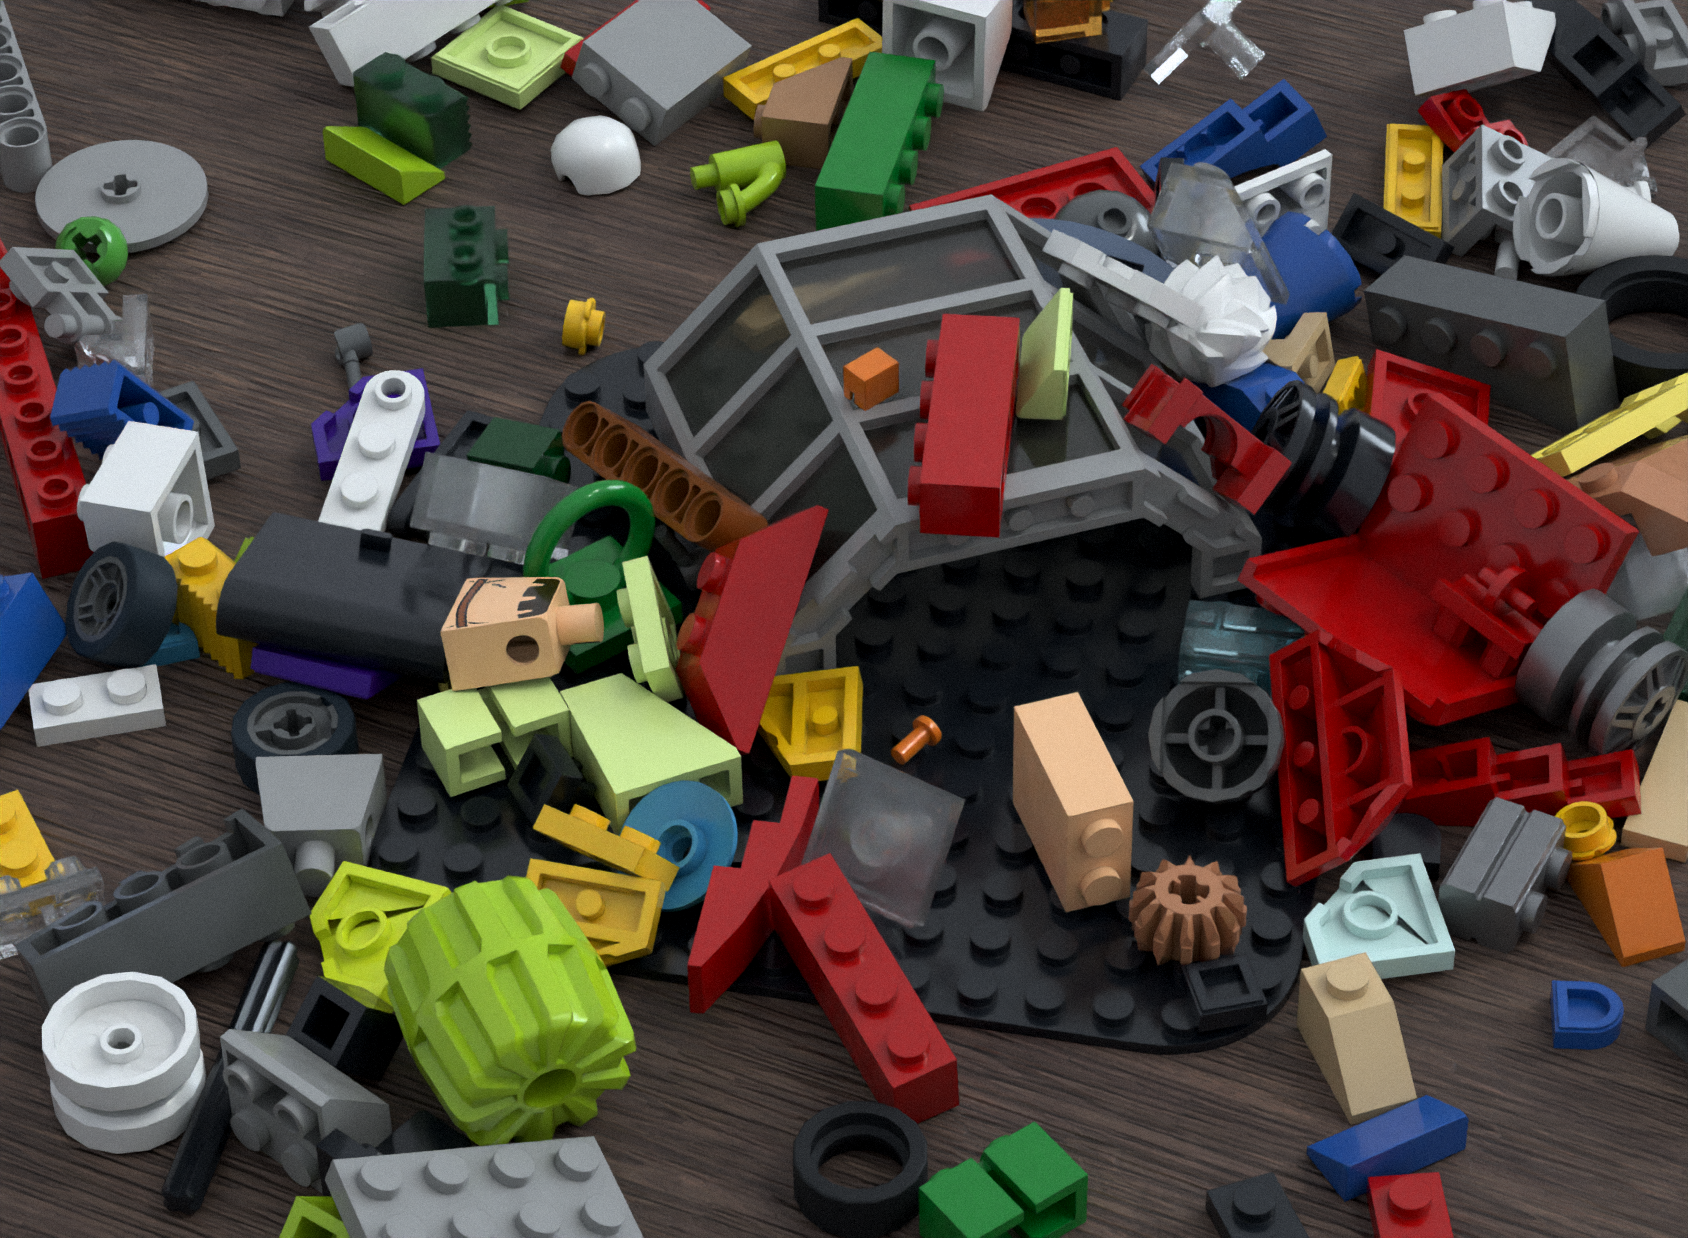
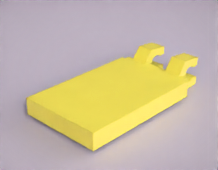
[1531,372,1688,477]

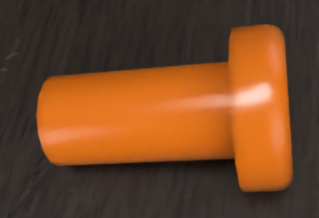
[891,715,942,765]

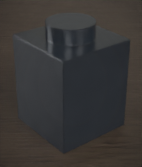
[285,975,404,1081]

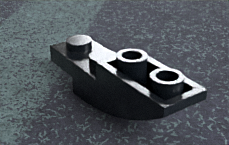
[1525,0,1686,152]

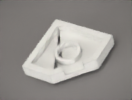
[1042,229,1204,329]

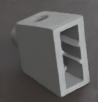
[256,754,388,897]

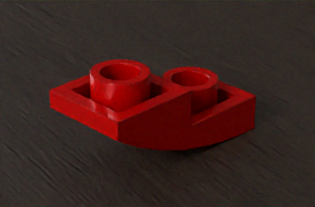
[1417,88,1528,153]

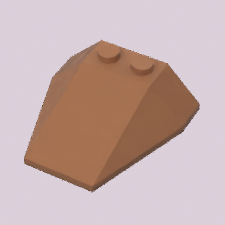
[1563,435,1688,557]

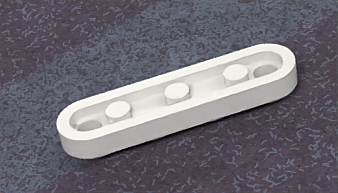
[318,370,425,532]

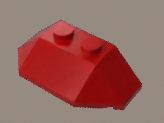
[676,505,829,756]
[1269,629,1413,887]

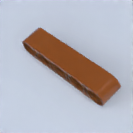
[562,401,768,552]

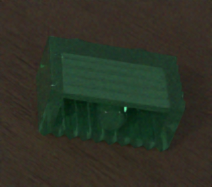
[353,52,473,169]

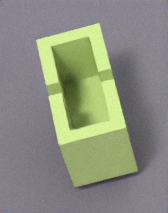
[417,677,573,797]

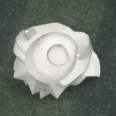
[1145,254,1277,387]

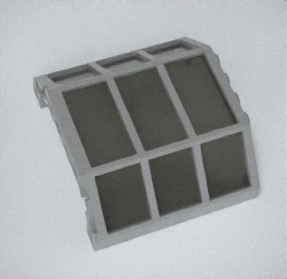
[644,194,1262,676]

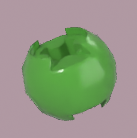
[55,216,128,286]

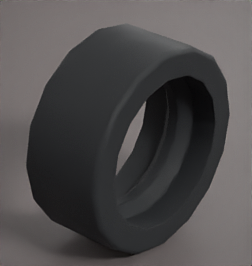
[793,1101,928,1238]

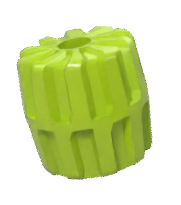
[384,876,636,1146]

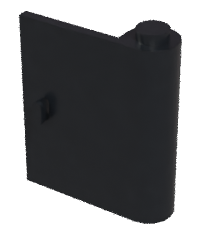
[216,512,493,684]

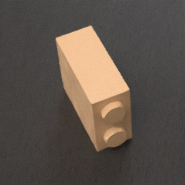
[1013,692,1134,912]

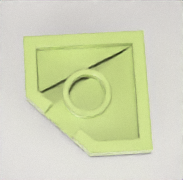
[617,556,684,702]

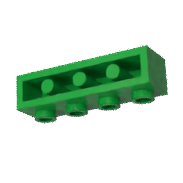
[815,52,944,231]

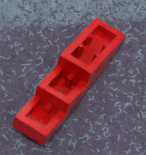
[1395,737,1642,827]
[687,775,820,1014]

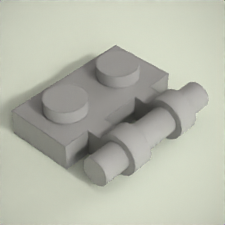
[0,247,126,344]

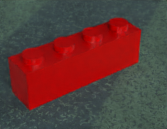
[908,314,1020,538]
[768,853,959,1124]

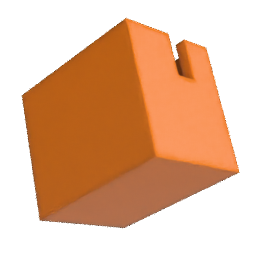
[843,347,899,411]

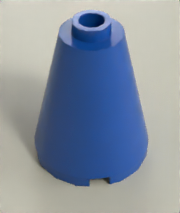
[1241,212,1362,340]

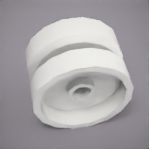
[42,972,207,1154]

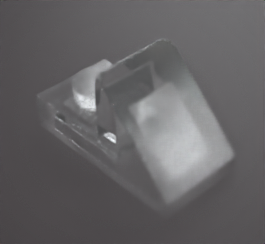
[74,294,154,387]

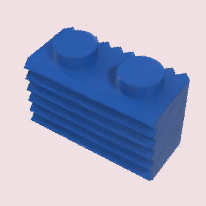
[50,359,194,460]

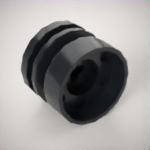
[1251,380,1396,541]

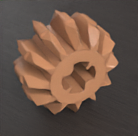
[1129,855,1247,966]

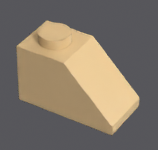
[1297,952,1417,1125]

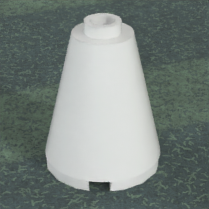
[1512,158,1679,277]

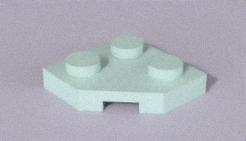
[1303,853,1455,979]

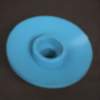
[617,780,738,912]

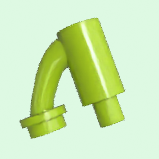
[690,140,786,227]

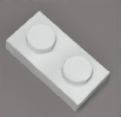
[28,664,166,747]

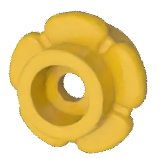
[562,298,606,355]
[1555,801,1617,862]

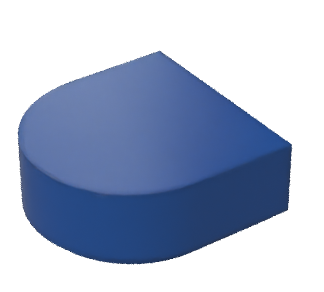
[1550,980,1624,1050]

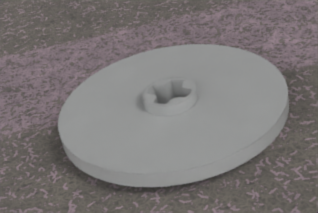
[35,140,208,253]

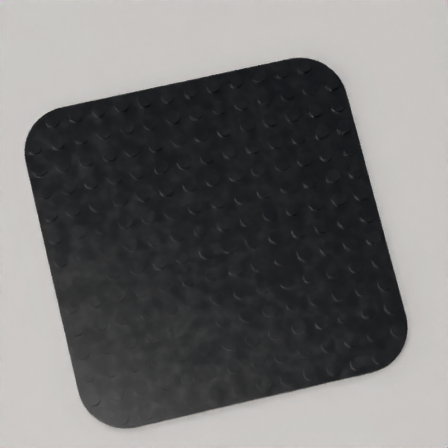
[371,341,1360,1055]

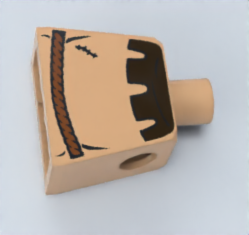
[440,577,604,691]

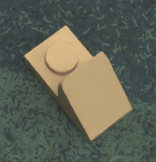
[1263,312,1335,395]

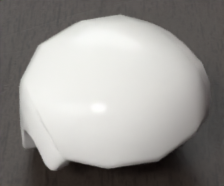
[550,115,641,196]

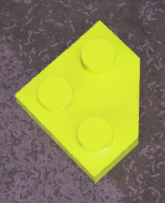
[309,861,452,1006]

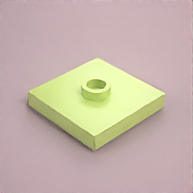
[431,5,584,110]

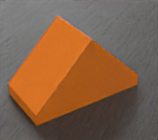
[1566,847,1686,967]

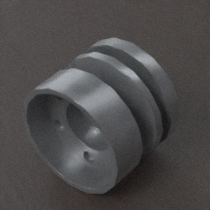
[1514,588,1688,756]

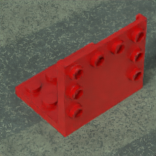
[1237,392,1639,726]

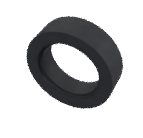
[1576,255,1688,403]

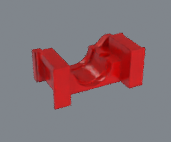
[1121,364,1292,515]

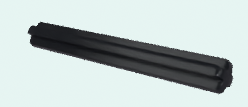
[161,940,299,1215]

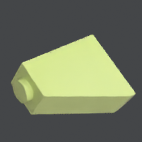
[560,673,743,836]

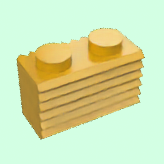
[164,537,258,679]

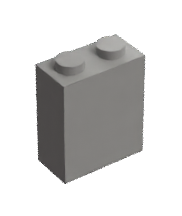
[572,0,752,146]

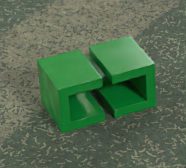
[919,1121,1088,1238]

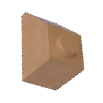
[753,57,853,169]

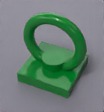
[523,480,683,675]

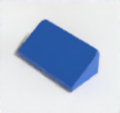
[1306,1095,1469,1202]

